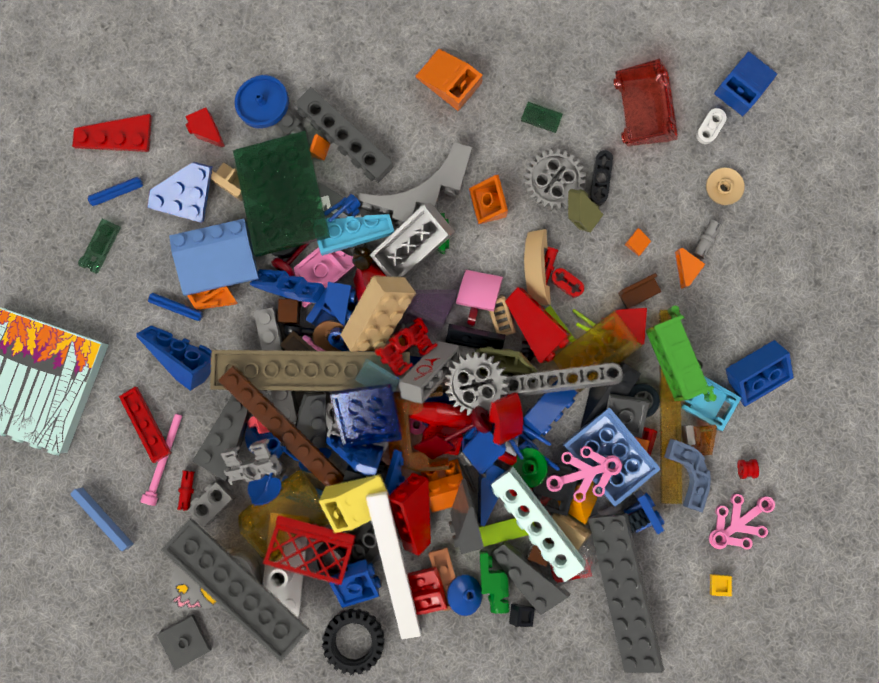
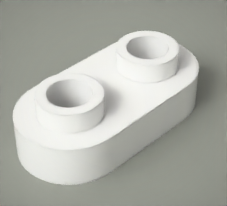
[696,108,727,144]

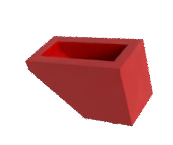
[185,107,225,148]

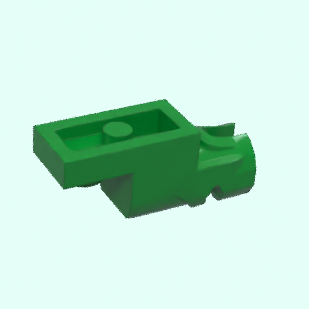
[479,551,510,614]

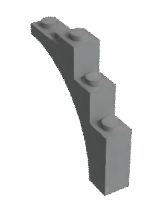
[358,142,472,227]

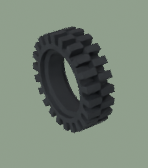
[322,609,385,675]

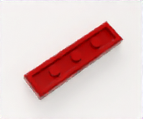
[119,387,171,463]

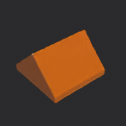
[469,175,508,224]

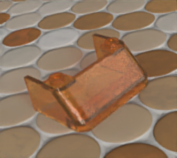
[384,385,449,472]

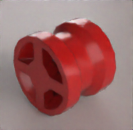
[737,459,759,479]

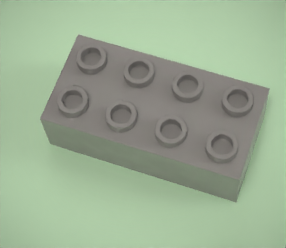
[370,203,456,278]

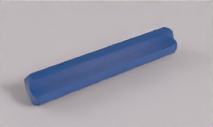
[87,177,143,206]
[148,293,203,321]

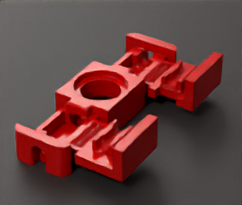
[375,318,437,376]

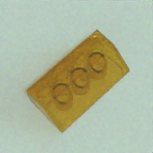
[553,311,642,392]

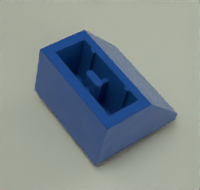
[325,282,358,326]
[462,423,506,474]

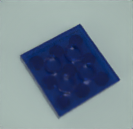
[330,383,402,447]

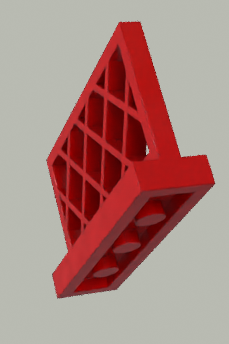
[263,515,355,585]

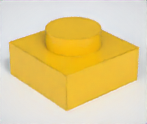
[710,574,732,596]

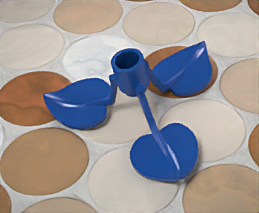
[245,425,332,505]

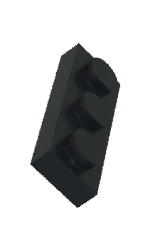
[446,324,506,350]

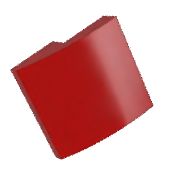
[489,392,523,445]
[407,567,447,615]

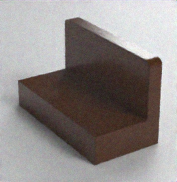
[618,273,661,309]

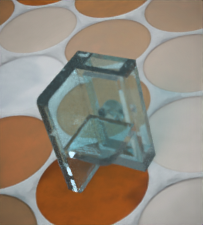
[356,358,401,400]

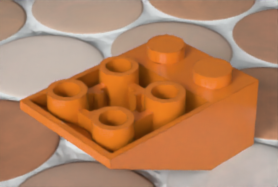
[415,49,483,111]

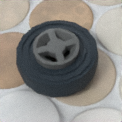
[627,384,660,418]

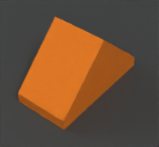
[675,248,705,289]

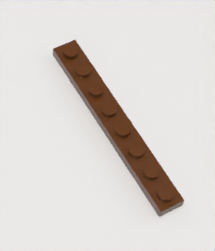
[218,365,344,486]

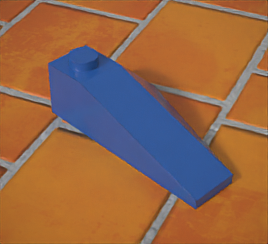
[136,326,211,391]

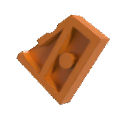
[187,286,237,310]

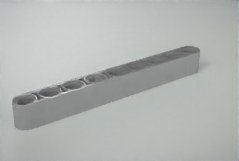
[447,363,623,402]

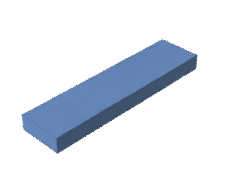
[70,488,134,551]

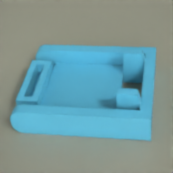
[681,376,741,431]

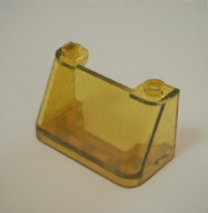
[238,470,329,562]

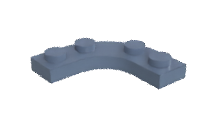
[664,439,711,513]

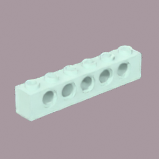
[491,466,586,582]

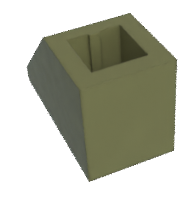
[568,189,604,233]

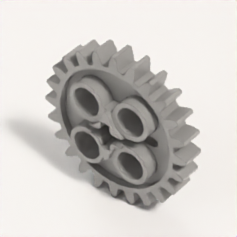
[524,149,586,211]
[445,352,510,415]

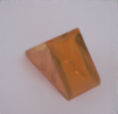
[691,425,717,456]

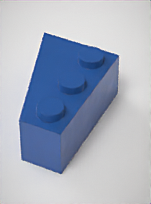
[523,379,577,441]

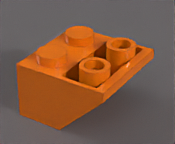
[421,459,463,513]

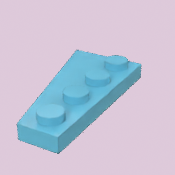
[311,214,394,256]

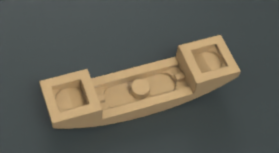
[524,229,551,306]

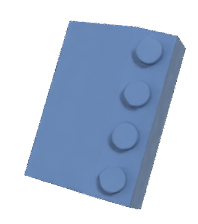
[169,219,259,296]
[562,407,661,507]

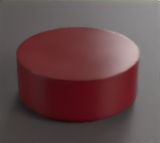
[467,307,479,326]

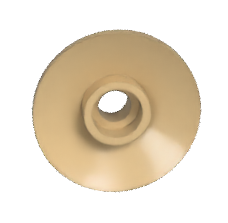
[706,168,745,205]

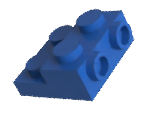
[329,559,381,608]

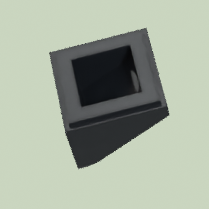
[509,604,535,627]

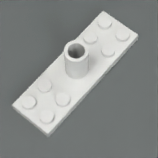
[263,512,310,618]

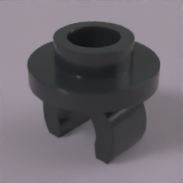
[519,341,535,361]

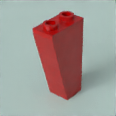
[505,287,571,363]
[388,473,431,556]

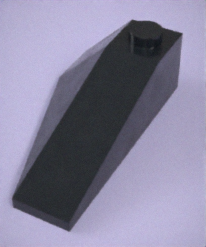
[580,354,641,429]

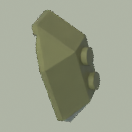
[461,347,537,383]

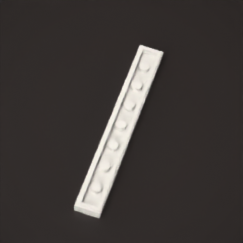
[366,491,421,639]

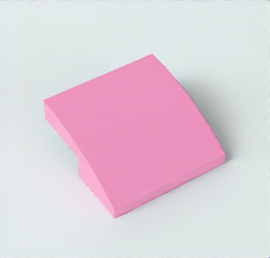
[456,270,503,312]

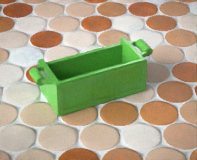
[646,305,717,402]

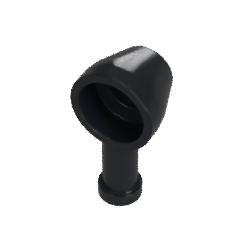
[284,324,314,338]

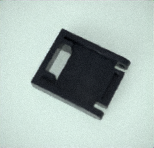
[532,462,580,517]

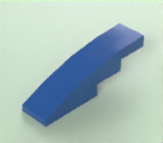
[250,269,325,303]

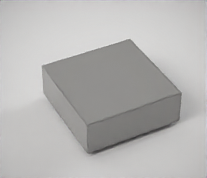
[681,425,696,445]

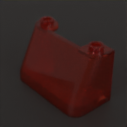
[613,59,678,146]

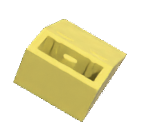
[319,474,389,533]

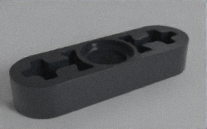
[590,150,613,205]

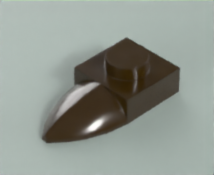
[352,247,372,270]

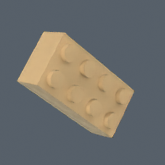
[341,276,416,352]

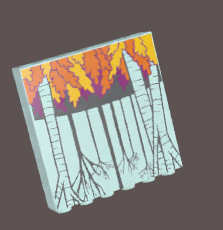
[0,307,108,456]

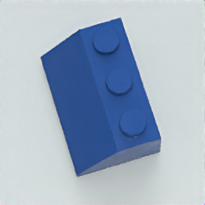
[725,340,794,407]

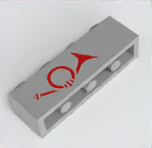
[399,341,460,404]

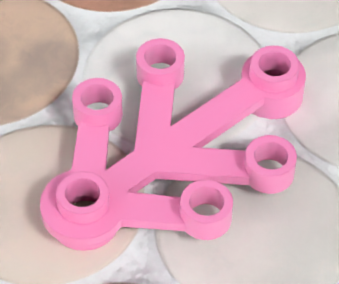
[546,446,622,502]
[709,494,775,549]

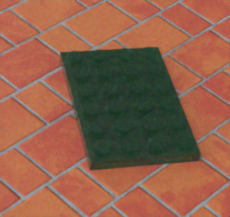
[233,131,330,257]

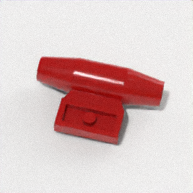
[408,402,472,455]

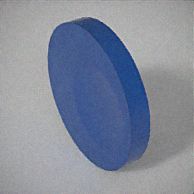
[235,75,289,128]

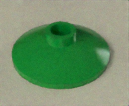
[511,448,548,488]

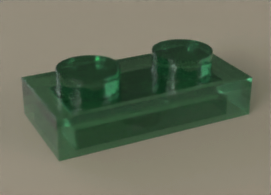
[521,102,563,133]

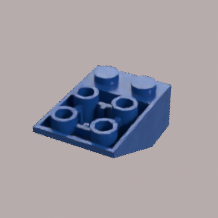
[713,51,777,116]

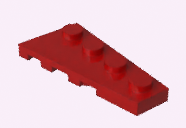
[72,114,152,152]

